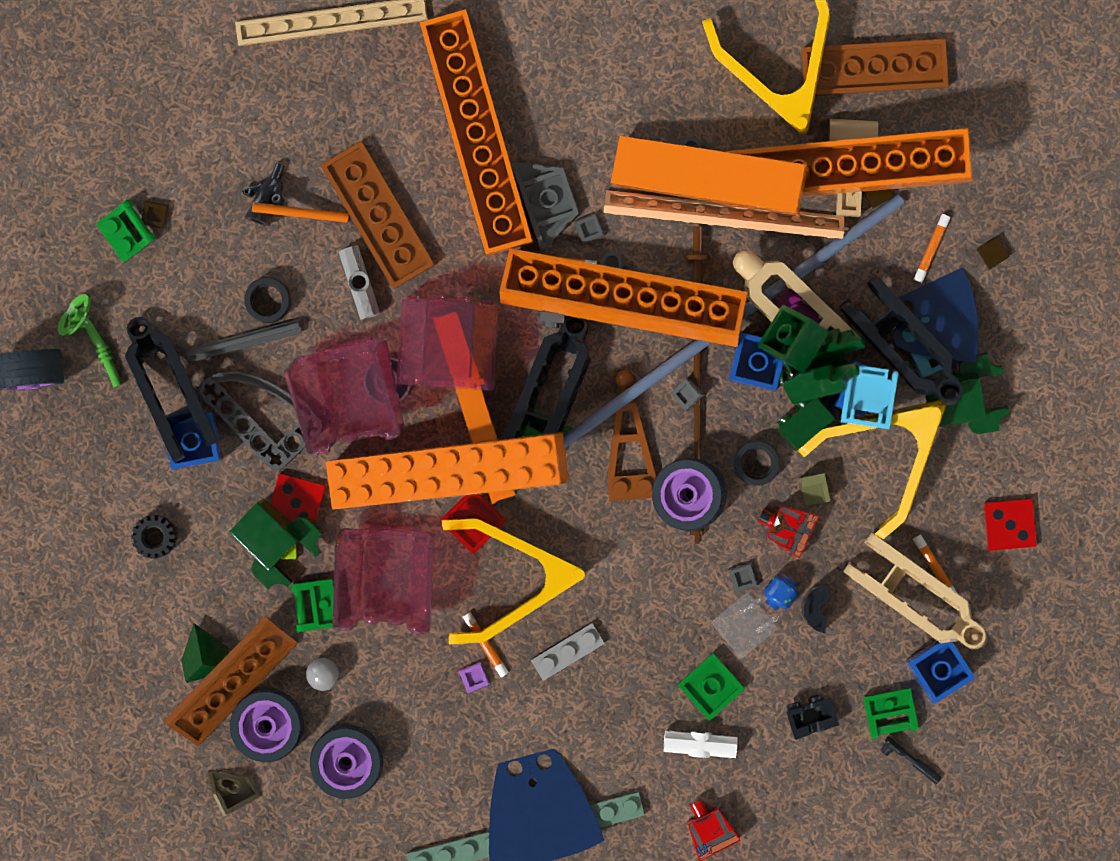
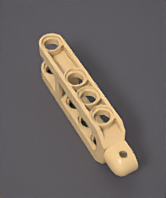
[733,250,859,352]
[843,533,987,649]

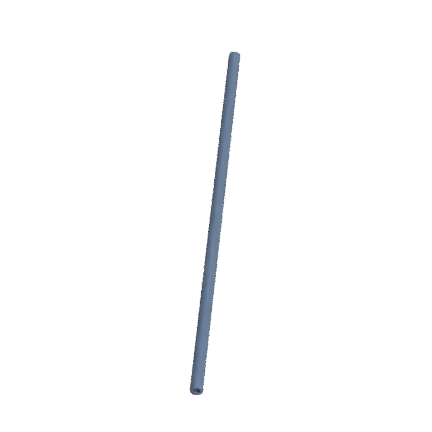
[563,194,905,449]

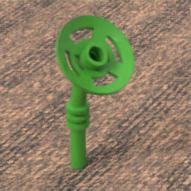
[58,294,123,388]

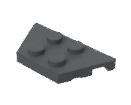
[511,162,579,251]

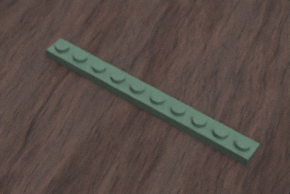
[406,792,645,861]

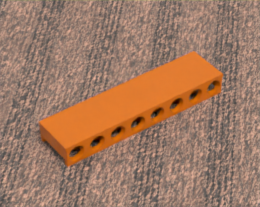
[611,136,809,216]
[433,312,516,504]

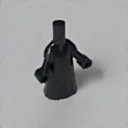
[242,163,285,227]

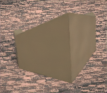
[208,771,261,817]

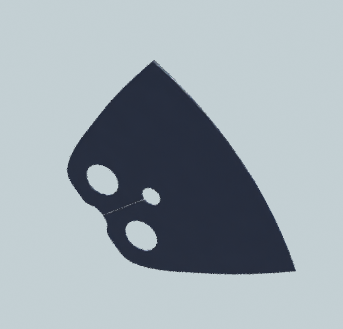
[893,267,978,362]

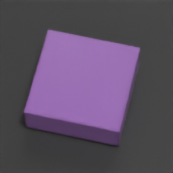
[459,662,490,693]

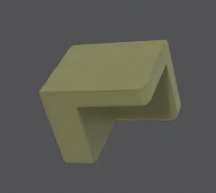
[799,473,830,506]

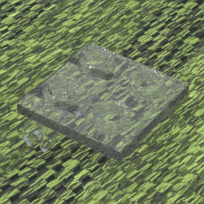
[710,592,779,659]

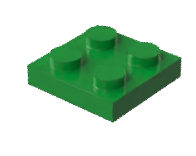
[677,652,745,721]

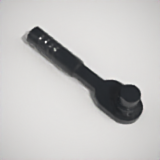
[881,737,942,784]

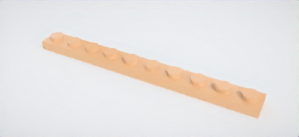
[604,190,844,239]

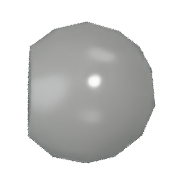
[306,658,340,691]

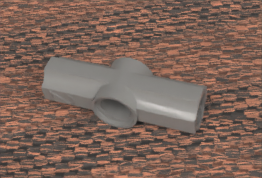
[338,245,381,320]

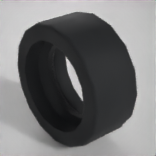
[244,277,291,323]
[734,440,780,486]

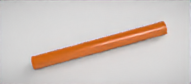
[252,202,349,223]

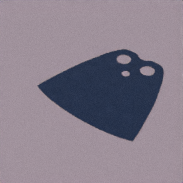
[489,749,604,861]

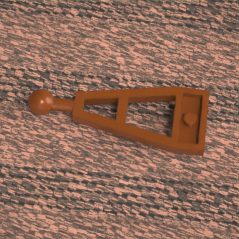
[607,370,656,501]

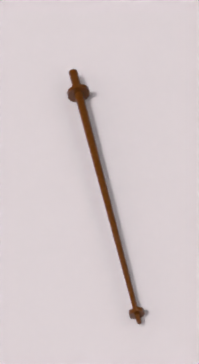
[686,226,710,544]

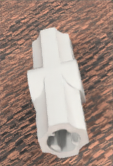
[663,730,737,758]

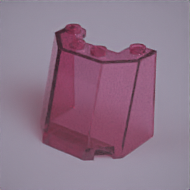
[396,295,498,394]
[284,337,405,455]
[333,523,436,635]

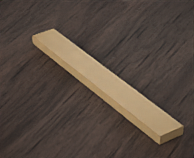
[235,0,428,46]

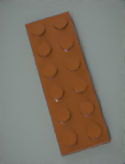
[801,39,949,96]
[320,141,435,290]
[164,616,298,746]

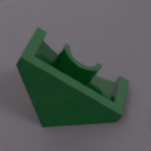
[181,623,229,683]

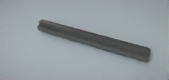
[185,320,302,363]

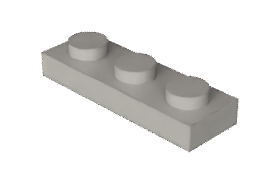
[531,623,605,681]

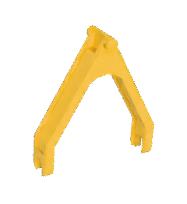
[702,0,830,134]
[798,399,946,540]
[442,518,585,644]

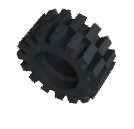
[131,515,177,559]

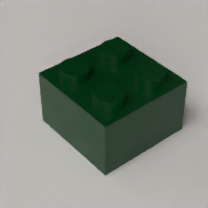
[757,305,829,374]
[776,399,835,451]

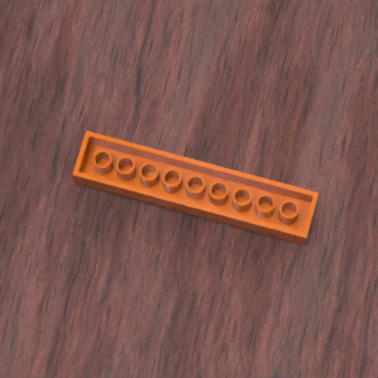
[420,9,533,257]
[725,128,973,197]
[499,248,747,347]
[326,432,569,510]

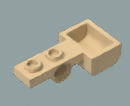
[828,119,878,217]

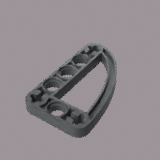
[199,372,322,470]

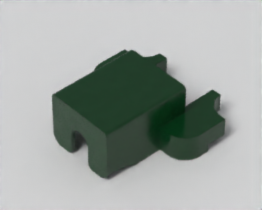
[780,329,865,404]
[925,352,1009,434]
[229,498,324,589]

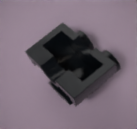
[801,584,830,634]
[786,694,839,740]

